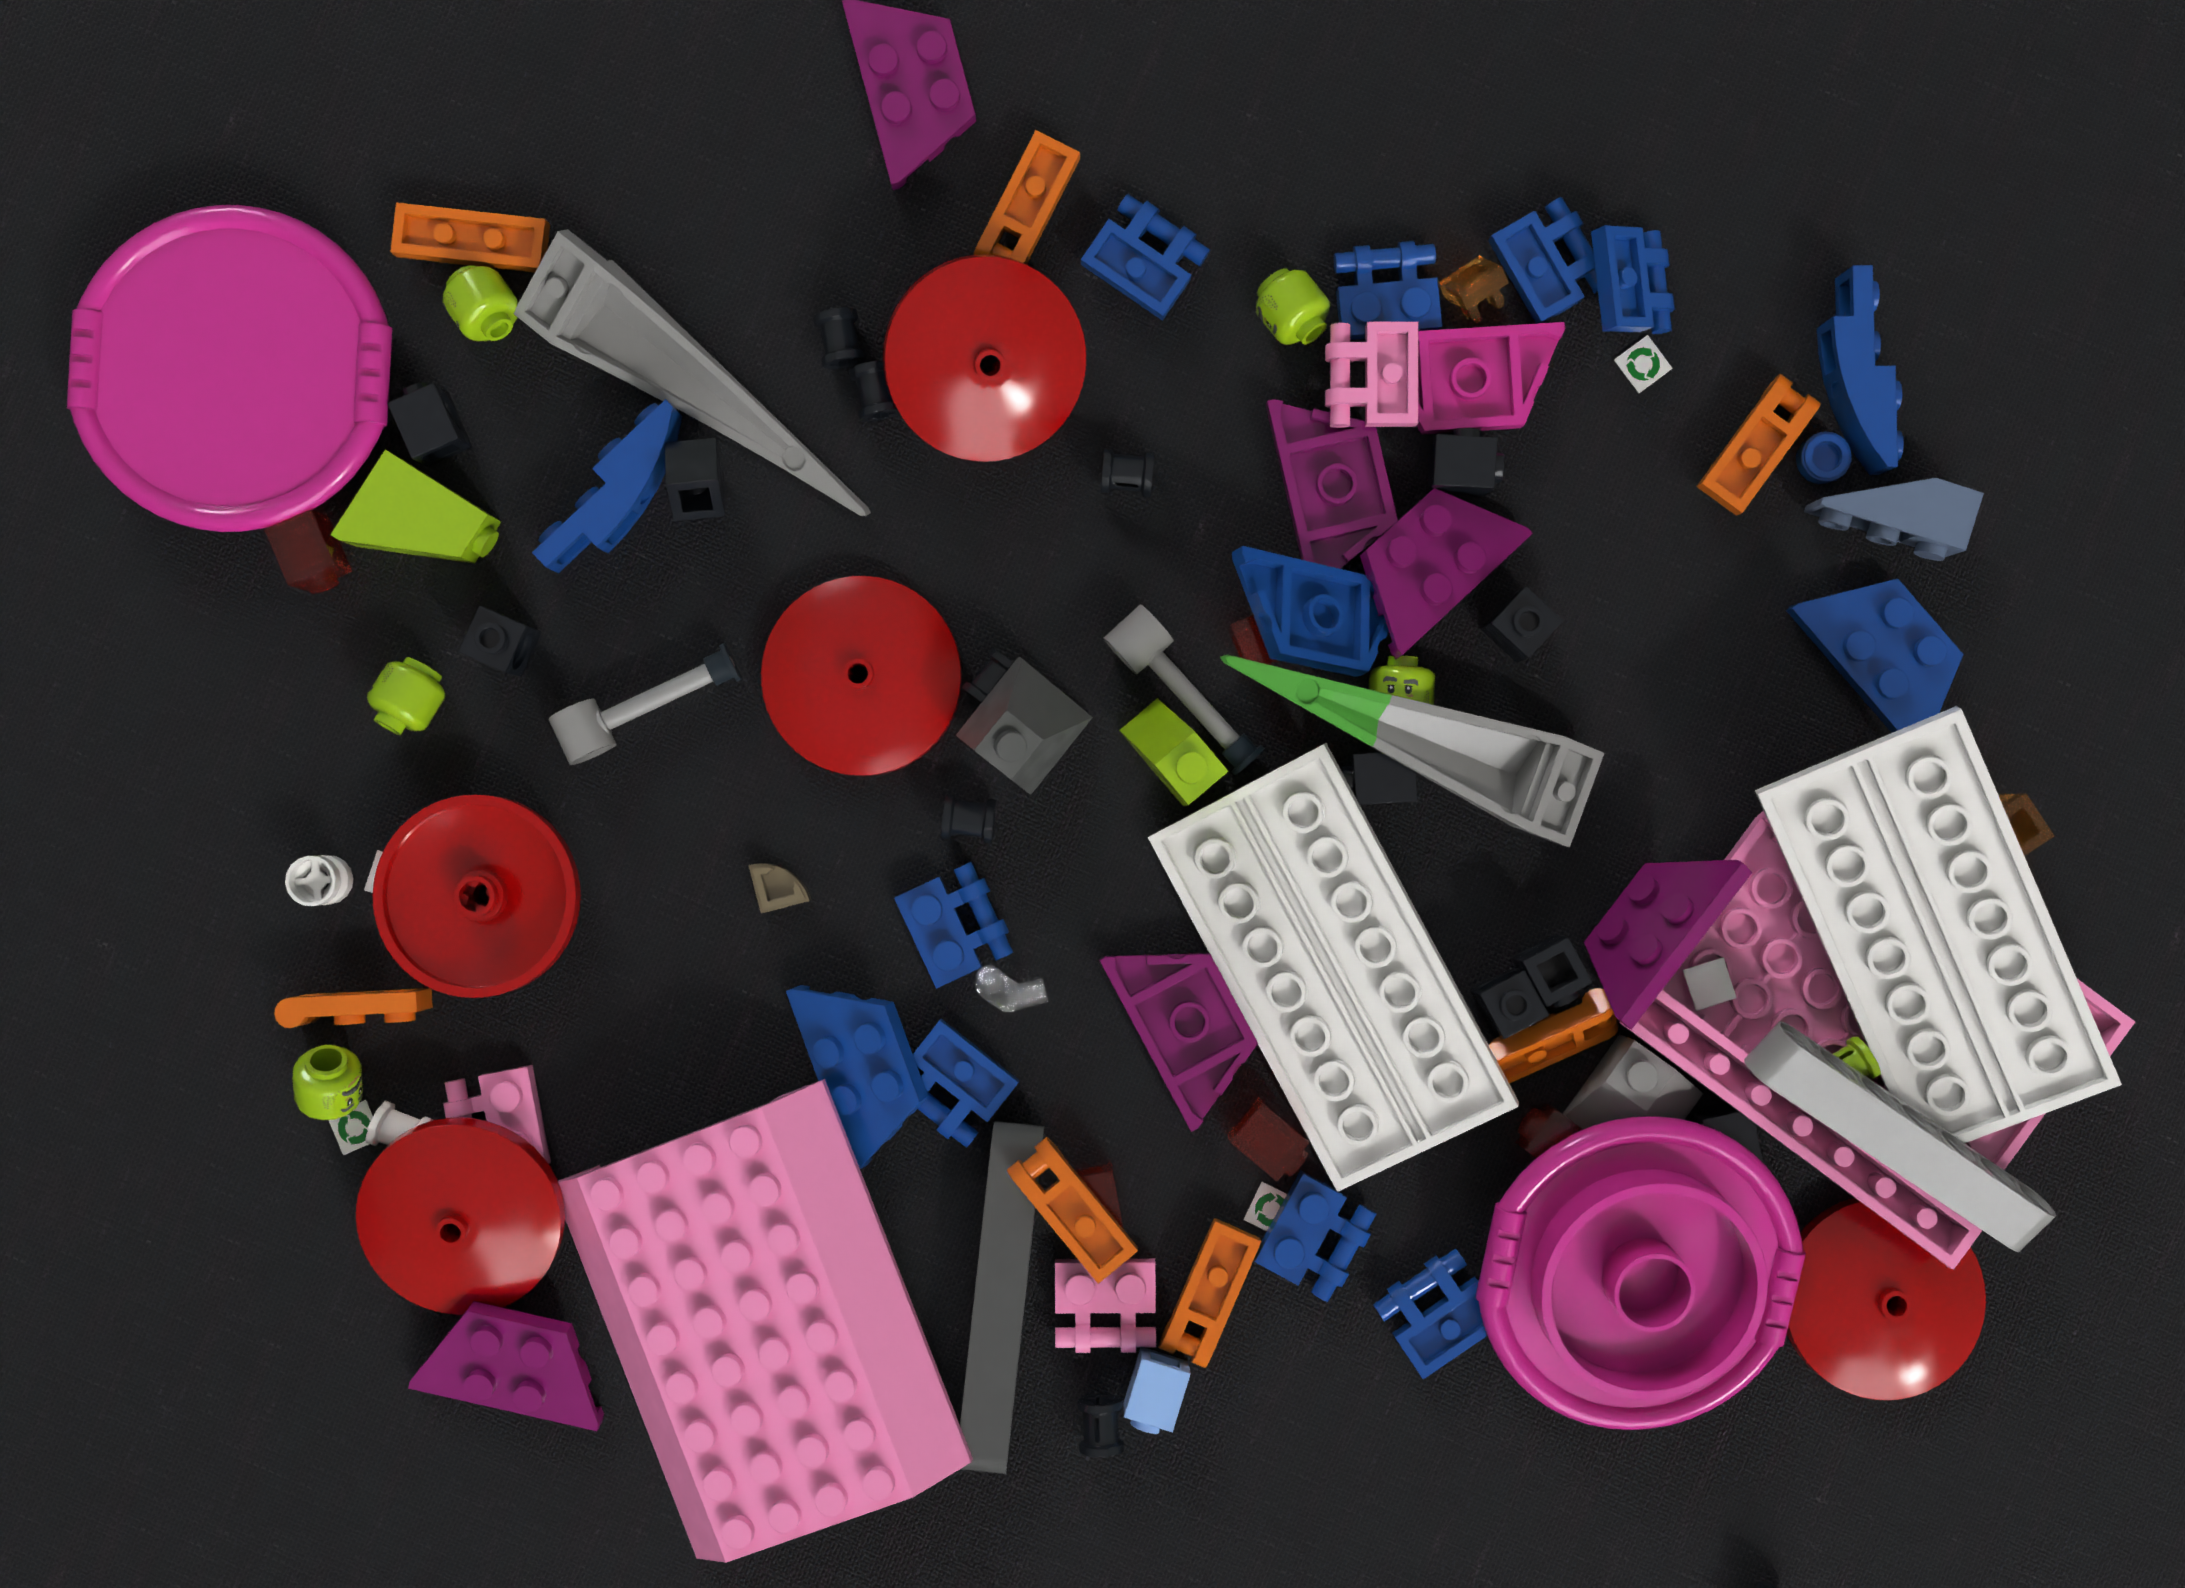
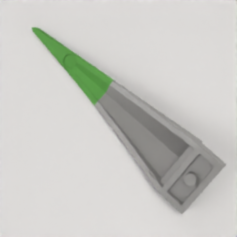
[1220,655,1604,847]

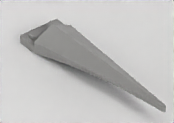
[514,229,871,516]

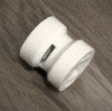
[285,855,353,906]

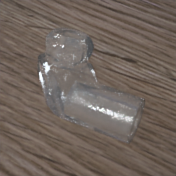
[975,965,1049,1012]

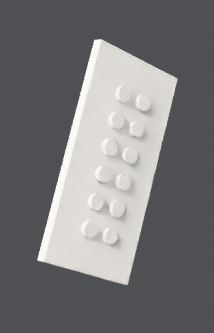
[1755,706,2122,1143]
[1148,743,1519,1192]

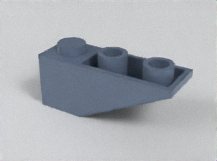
[1804,478,1984,561]

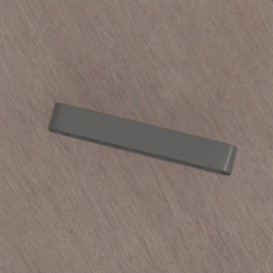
[960,1121,1044,1474]

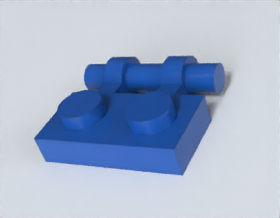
[1081,194,1210,321]
[1488,197,1598,324]
[1591,225,1675,334]
[1334,241,1442,340]
[894,862,1013,989]
[913,1019,1019,1148]
[1254,1170,1377,1302]
[1373,1248,1487,1379]

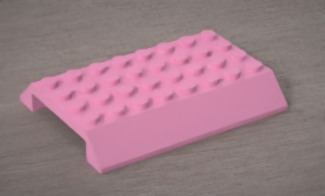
[1620,811,2135,1270]
[558,1079,973,1563]

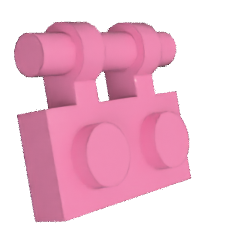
[1325,322,1418,428]
[443,1065,551,1164]
[1055,1258,1156,1353]

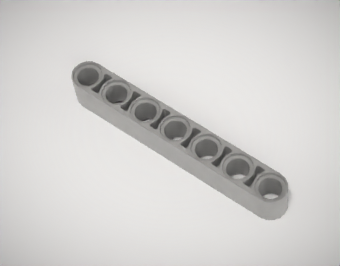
[1744,1021,2056,1252]

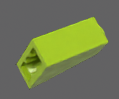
[331,450,501,563]
[1119,698,1228,806]

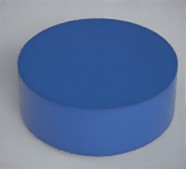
[1796,432,1851,484]

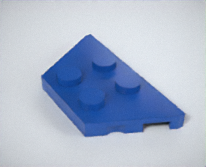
[1232,546,1389,677]
[1786,579,1964,733]
[786,985,928,1169]

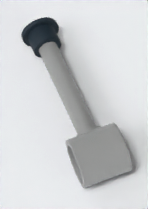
[1103,604,1265,775]
[548,643,742,765]

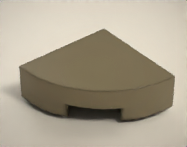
[749,863,811,913]

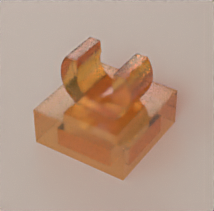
[1438,256,1509,323]

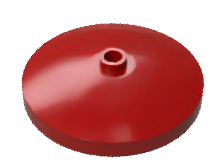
[883,254,1086,462]
[761,576,962,776]
[372,795,581,998]
[356,1117,565,1315]
[1787,1198,1986,1400]

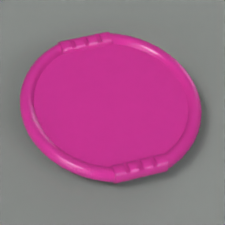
[67,205,393,532]
[1475,1116,1806,1430]

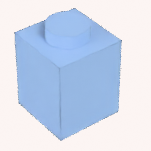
[1123,1347,1191,1434]

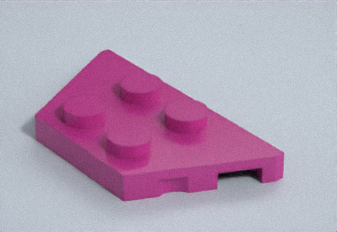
[1416,322,1565,434]

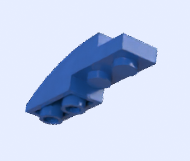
[1816,265,1904,475]
[532,399,682,573]

